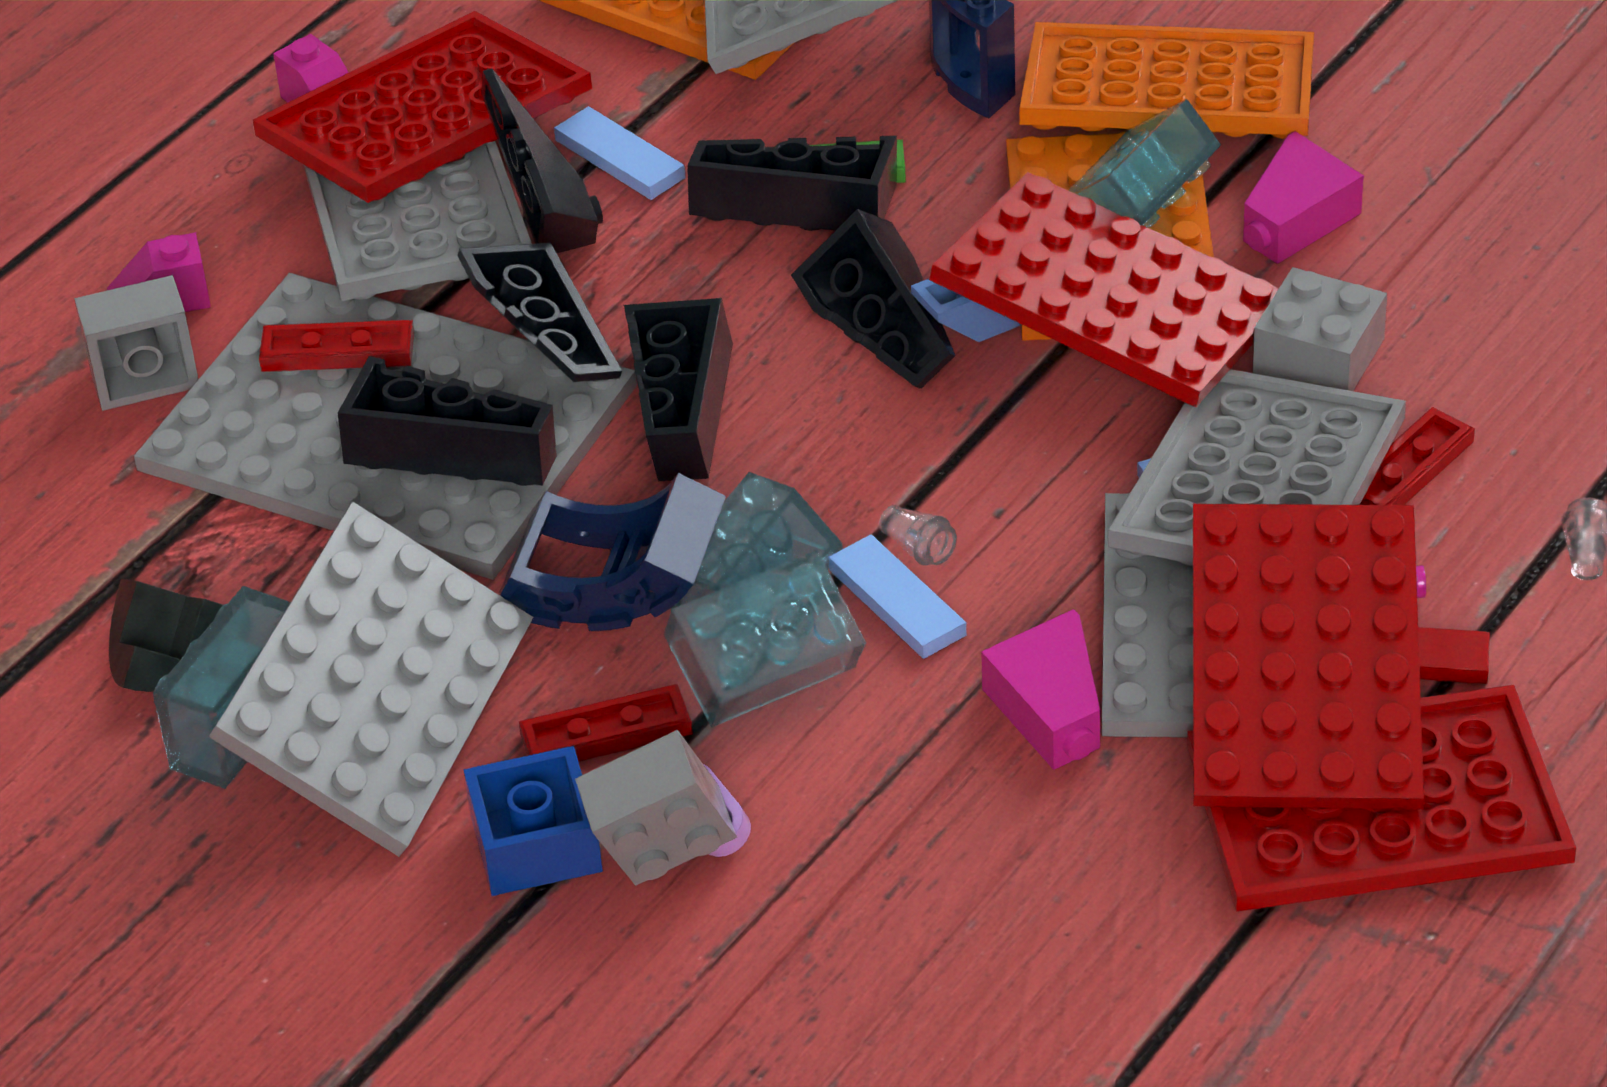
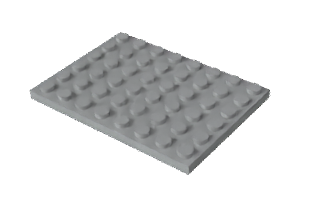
[134,273,637,580]

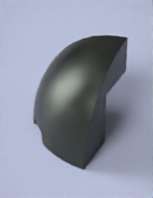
[109,579,253,692]

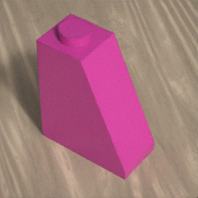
[1243,131,1364,264]
[981,609,1100,770]

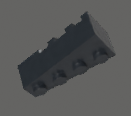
[338,356,557,486]

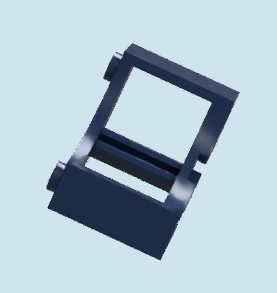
[929,0,1016,119]
[498,473,726,631]

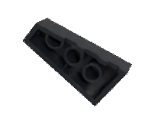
[687,136,897,231]
[624,298,733,482]

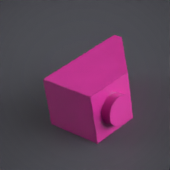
[273,34,349,103]
[107,232,211,312]

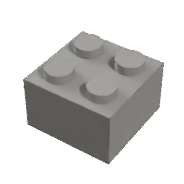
[1253,267,1387,391]
[74,275,198,411]
[575,730,737,886]

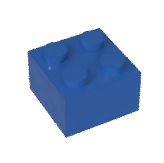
[463,746,603,896]

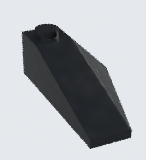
[481,68,603,253]
[791,209,956,389]
[457,243,622,382]

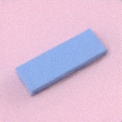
[554,106,686,200]
[828,534,967,659]

